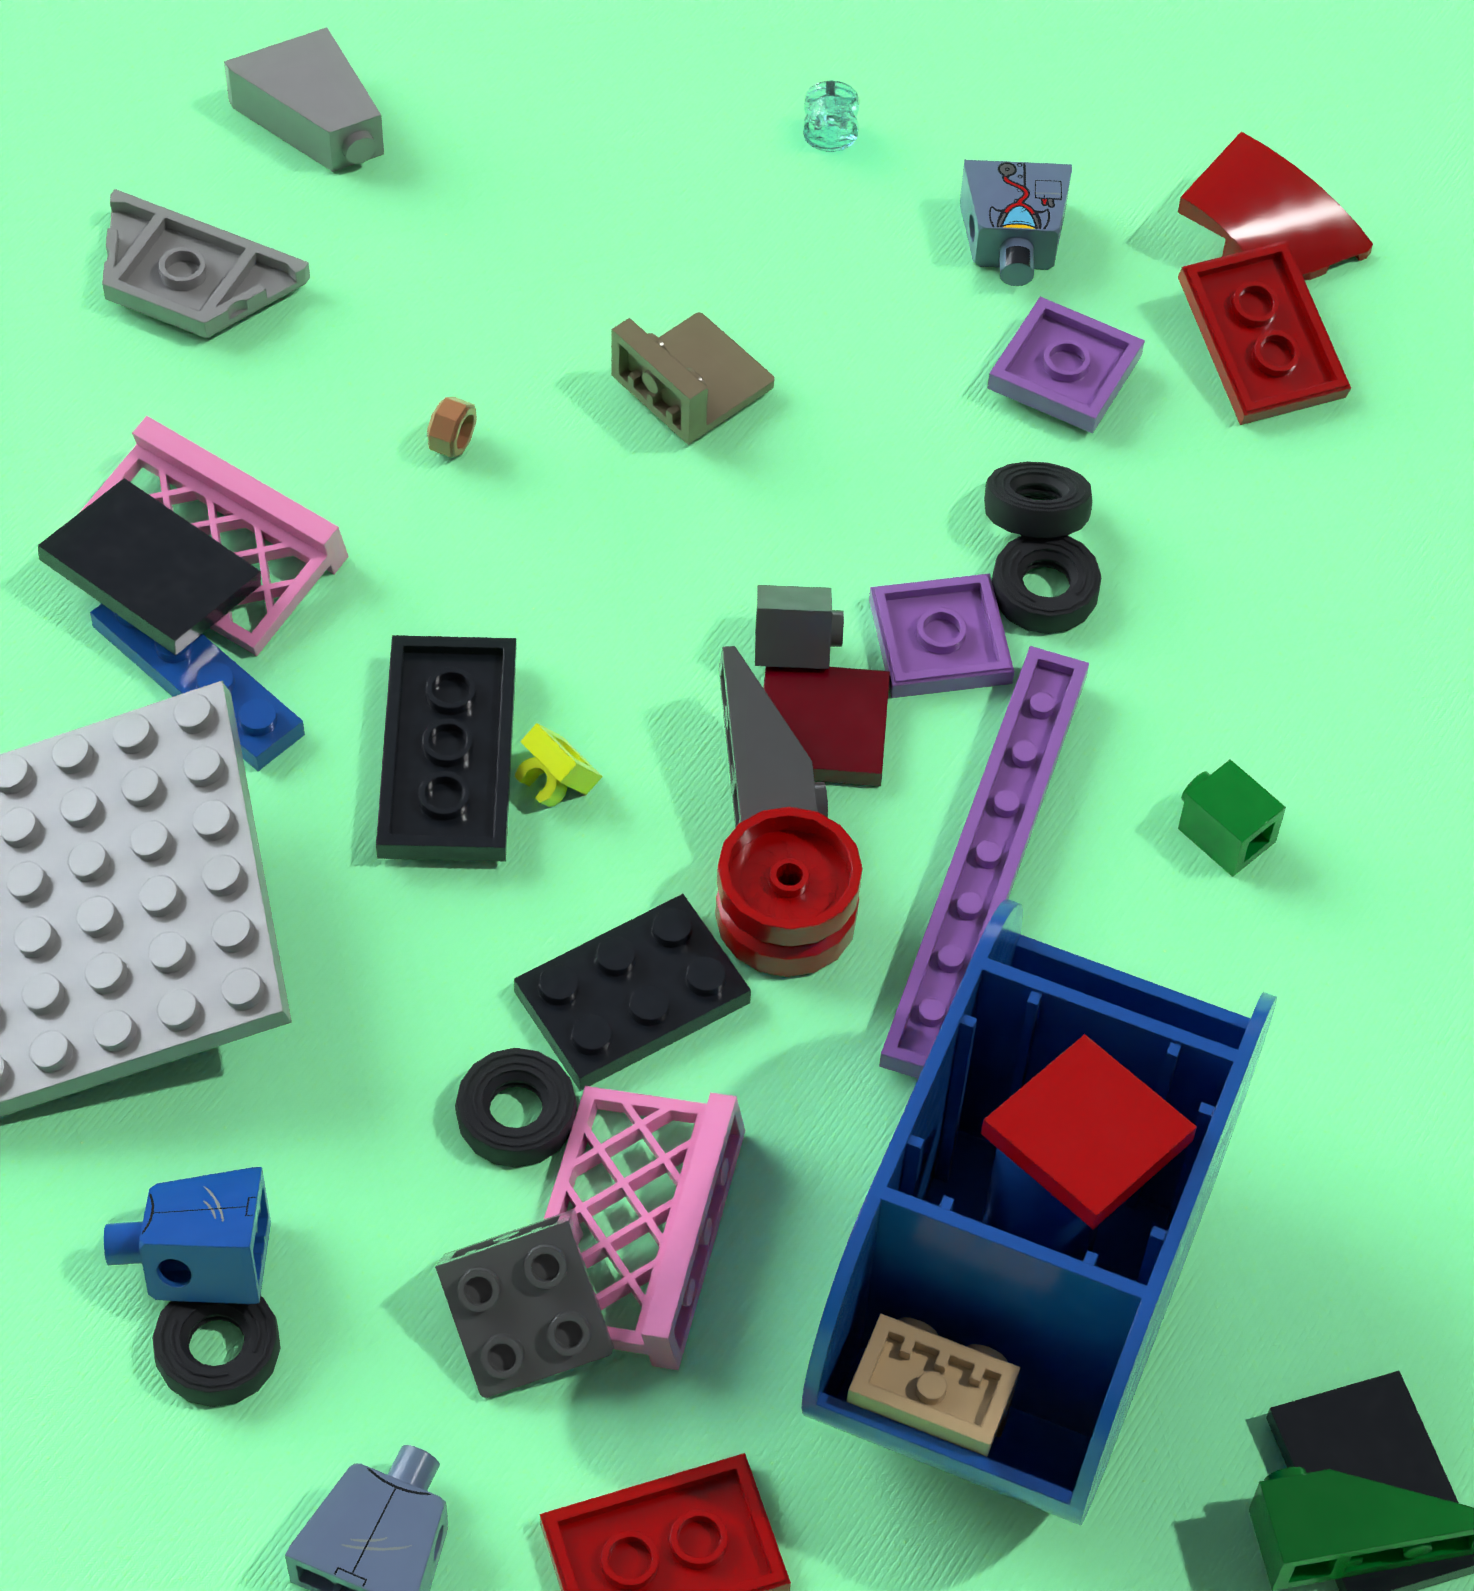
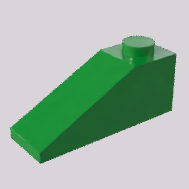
[1249,1467,1474,1591]

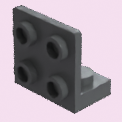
[435,1209,614,1398]

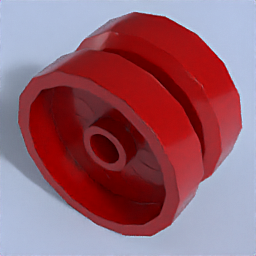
[715,807,863,977]

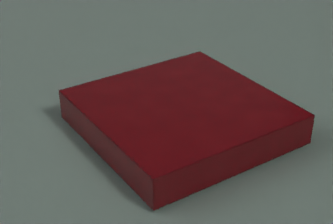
[764,666,890,786]

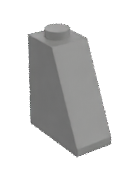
[224,27,384,172]

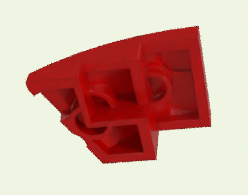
[1177,131,1373,280]

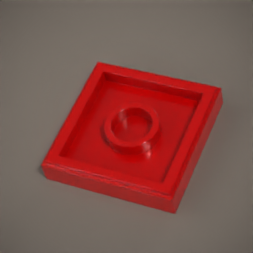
[981,1034,1197,1229]

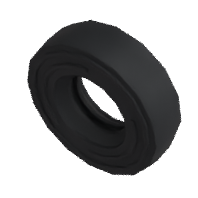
[984,461,1093,538]
[992,535,1102,634]
[455,1048,577,1168]
[152,1296,281,1407]

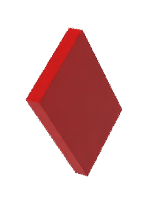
[1178,240,1351,425]
[539,1453,791,1591]

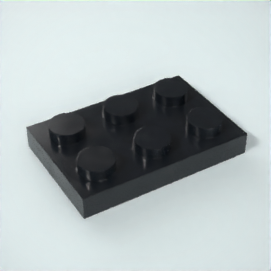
[514,894,751,1091]

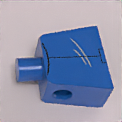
[104,1167,271,1304]

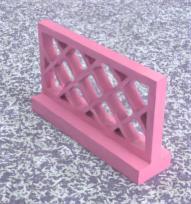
[79,416,349,656]
[544,1086,746,1371]

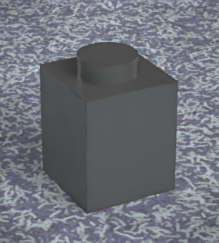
[755,585,844,669]

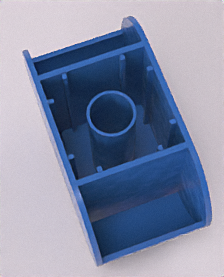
[801,899,1277,1526]

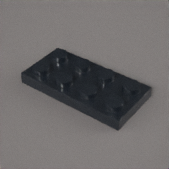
[376,635,517,862]

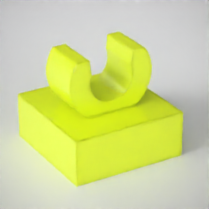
[514,723,603,807]

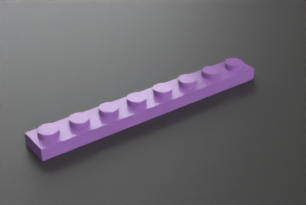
[879,646,1090,1079]

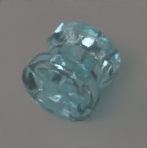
[803,80,860,152]

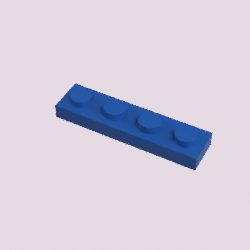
[90,604,305,771]

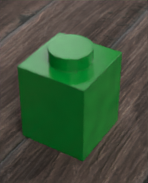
[1178,759,1286,877]

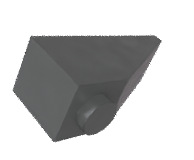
[718,646,828,828]

